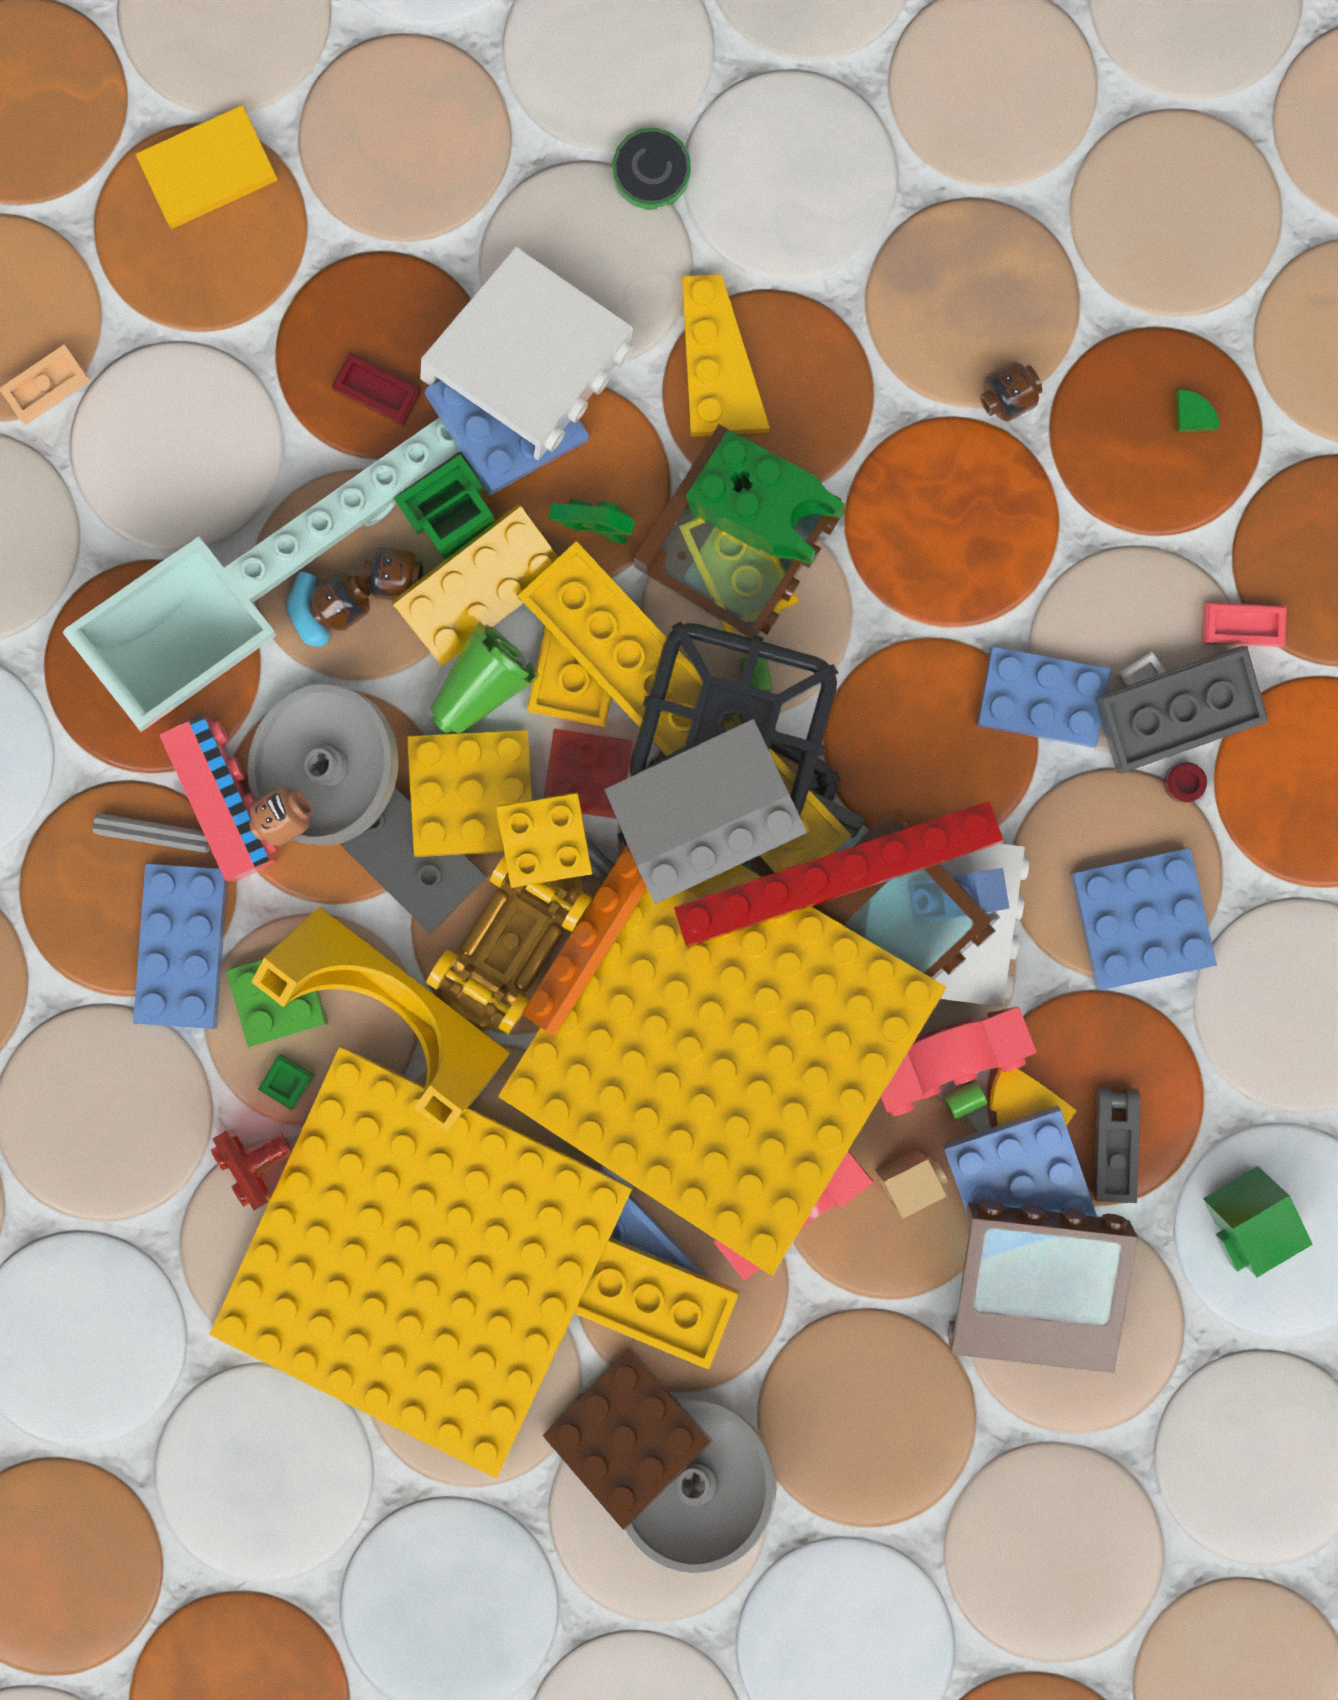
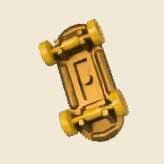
[426,854,593,1035]

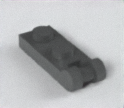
[1093,1087,1140,1203]

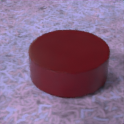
[1164,762,1207,803]

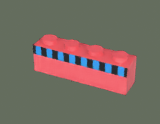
[159,714,278,882]

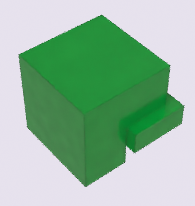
[394,454,495,560]
[1203,1166,1313,1278]

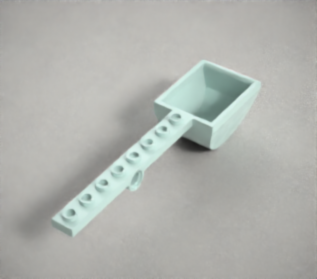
[63,418,462,732]

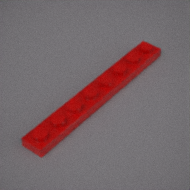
[674,801,1004,947]

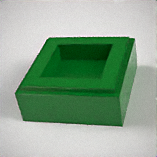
[258,1054,315,1110]

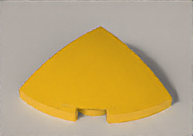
[989,1067,1076,1126]

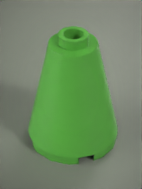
[431,622,539,734]

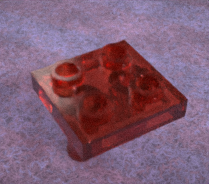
[543,729,633,819]
[211,1128,292,1211]

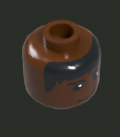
[980,361,1043,422]
[363,548,423,600]
[310,571,371,631]

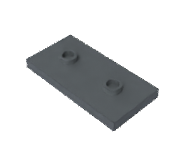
[1095,646,1268,774]
[340,786,487,934]

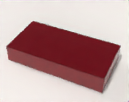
[332,352,421,426]

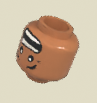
[249,786,312,846]

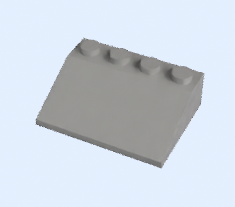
[604,719,807,904]

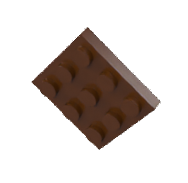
[542,1349,713,1530]

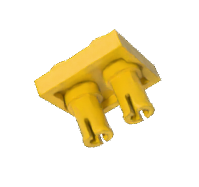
[496,792,592,888]

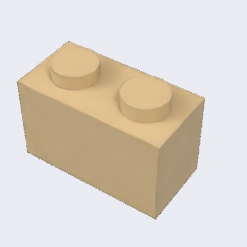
[875,1149,948,1219]

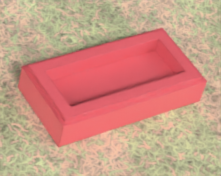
[1202,602,1287,647]

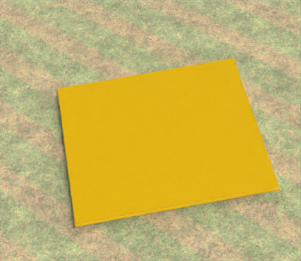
[498,864,947,1276]
[209,1046,633,1479]

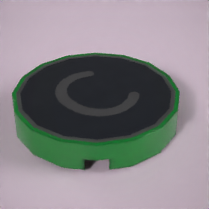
[612,128,691,210]

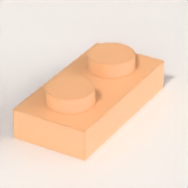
[0,344,91,425]

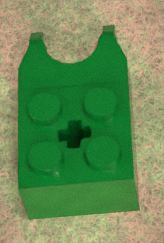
[686,430,845,565]

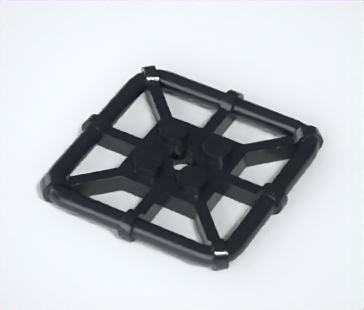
[630,621,839,816]

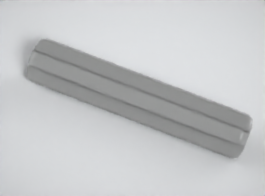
[93,813,210,853]

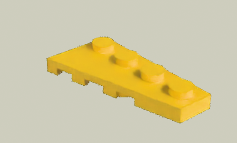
[682,274,770,437]

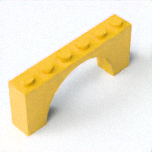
[252,907,510,1133]

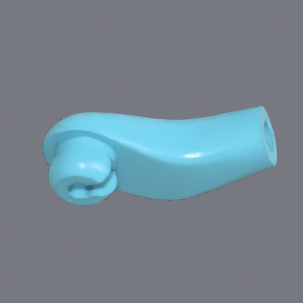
[286,571,330,647]

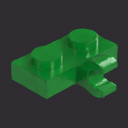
[548,499,635,544]

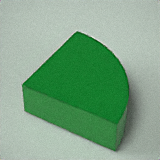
[1175,390,1220,433]

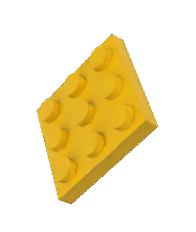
[407,730,532,857]

